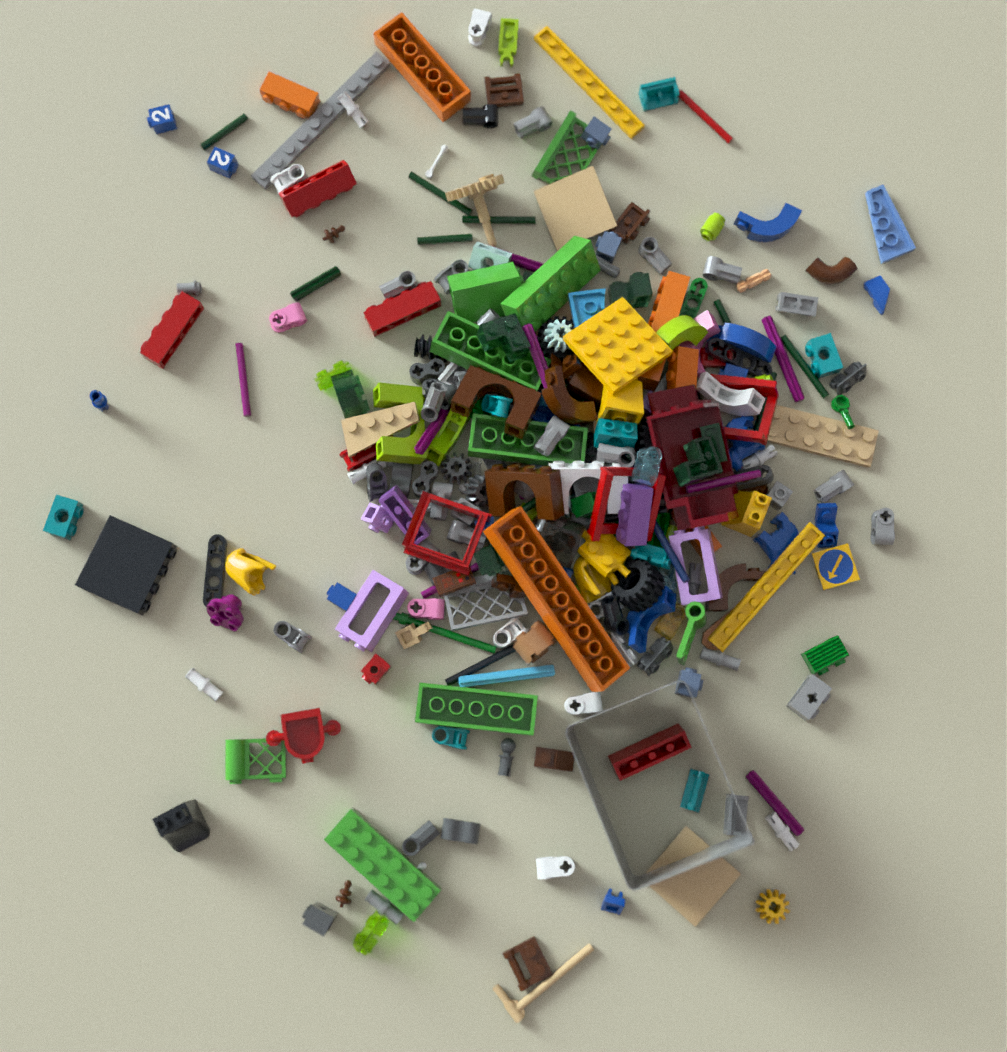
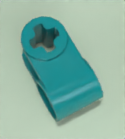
[481,394,513,418]
[432,726,470,750]

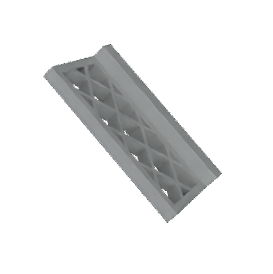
[444,570,528,631]

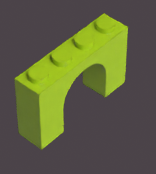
[373,382,428,465]

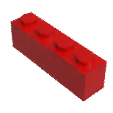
[278,160,357,217]
[363,281,441,337]
[140,291,204,369]
[608,723,692,781]

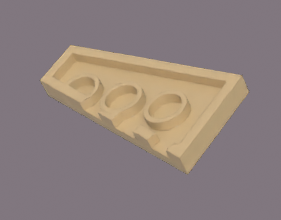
[341,402,420,458]

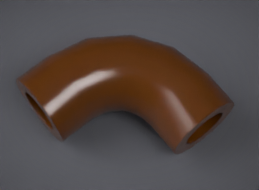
[805,257,857,285]

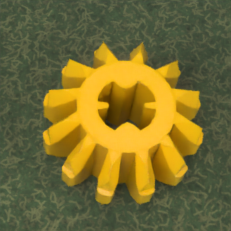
[755,889,790,924]

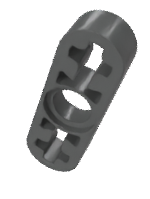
[734,465,774,490]

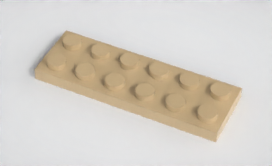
[767,405,878,468]

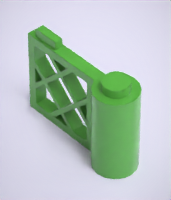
[676,601,707,666]
[225,738,286,784]

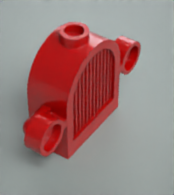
[266,708,341,764]

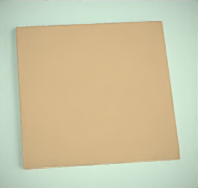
[534,166,617,251]
[642,826,741,927]

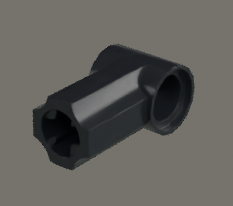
[463,104,498,129]
[601,595,629,635]

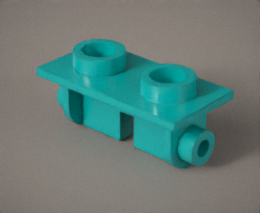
[631,544,671,570]
[680,769,710,813]

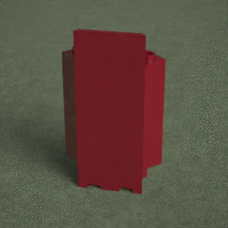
[647,385,739,530]

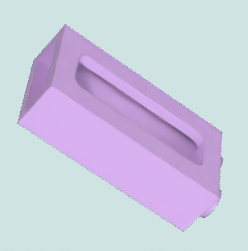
[669,526,723,605]
[335,570,409,652]

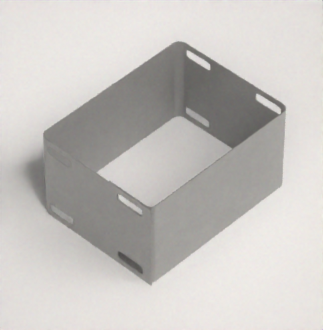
[565,680,755,890]

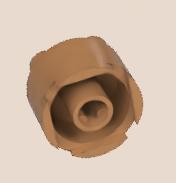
[513,620,558,665]

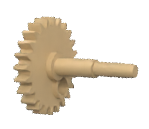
[445,174,505,247]

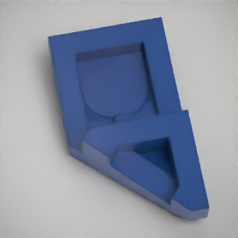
[863,275,890,315]

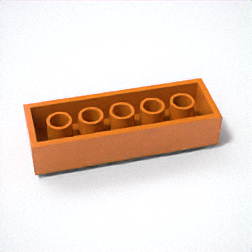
[374,12,471,122]
[638,271,690,392]

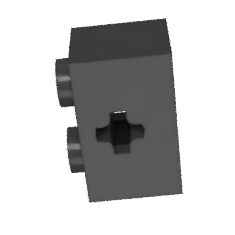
[302,901,338,936]

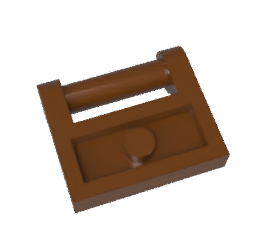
[484,73,524,107]
[502,936,553,991]

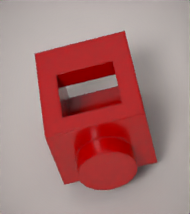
[361,653,391,685]

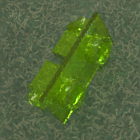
[314,360,353,391]
[353,911,389,956]

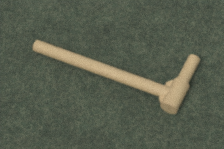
[492,943,594,1023]

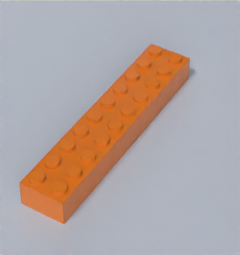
[483,506,630,692]

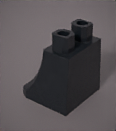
[152,800,210,852]

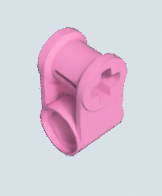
[269,302,307,333]
[407,599,445,620]

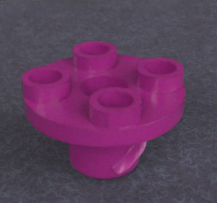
[206,594,244,631]

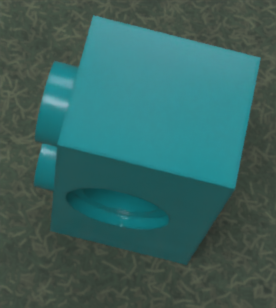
[805,333,844,379]
[594,418,637,448]
[43,494,84,541]

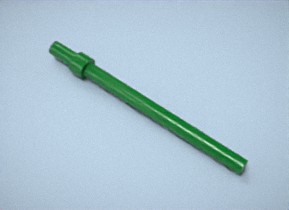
[393,612,496,654]

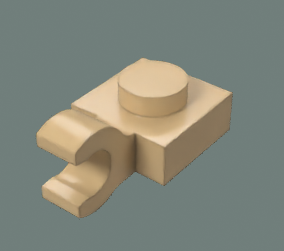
[395,621,432,649]

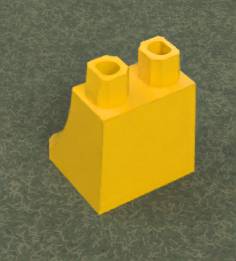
[596,378,644,425]
[720,491,772,537]

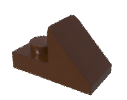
[551,353,582,380]
[534,747,575,772]

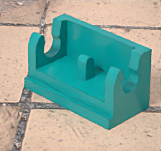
[638,77,680,112]

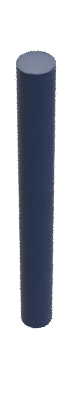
[654,520,690,583]

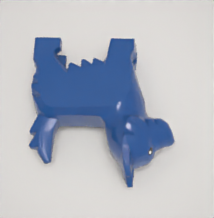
[725,416,765,471]
[753,512,799,577]

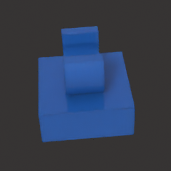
[601,889,625,915]

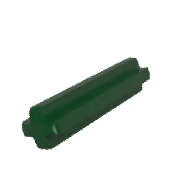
[290,266,341,302]

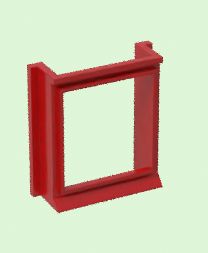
[710,374,779,446]
[586,467,666,541]
[402,491,492,576]

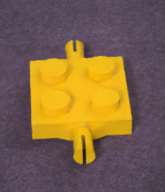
[577,528,631,578]

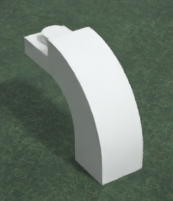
[696,372,766,416]

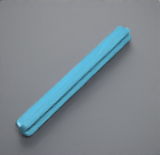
[459,665,555,687]

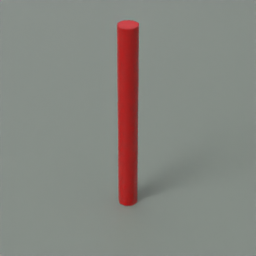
[678,90,733,144]

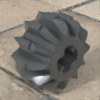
[441,452,473,485]
[463,474,488,507]

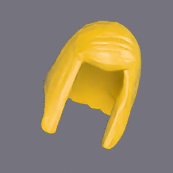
[225,548,276,596]
[573,556,619,603]

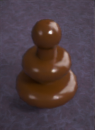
[322,225,345,243]
[335,880,352,908]

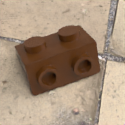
[609,202,650,245]

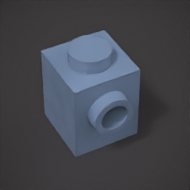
[580,116,612,149]
[595,231,622,264]
[675,667,703,698]

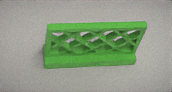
[531,110,598,184]

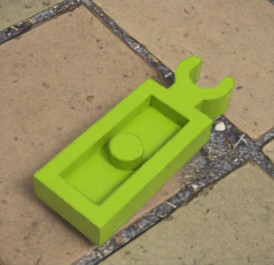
[498,18,519,67]

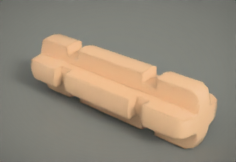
[736,269,771,293]

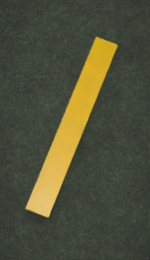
[534,26,645,139]
[707,522,825,652]

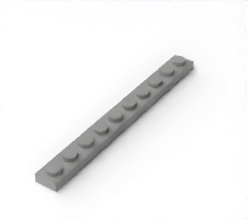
[251,51,390,190]

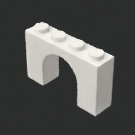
[549,461,628,514]

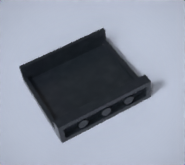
[75,515,177,616]

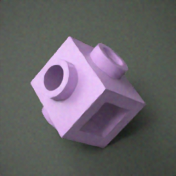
[361,503,394,533]

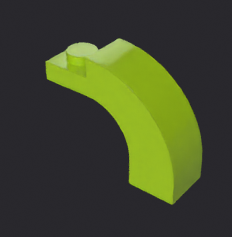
[656,315,708,364]
[426,409,470,467]

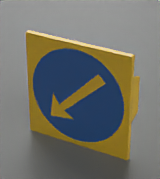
[812,543,860,590]

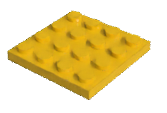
[563,297,673,395]

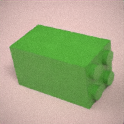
[447,262,524,322]

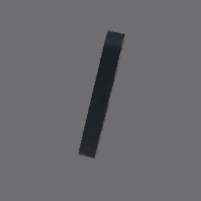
[705,338,772,377]
[203,534,228,607]

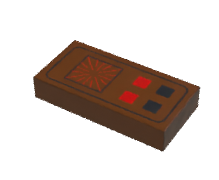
[432,570,476,597]

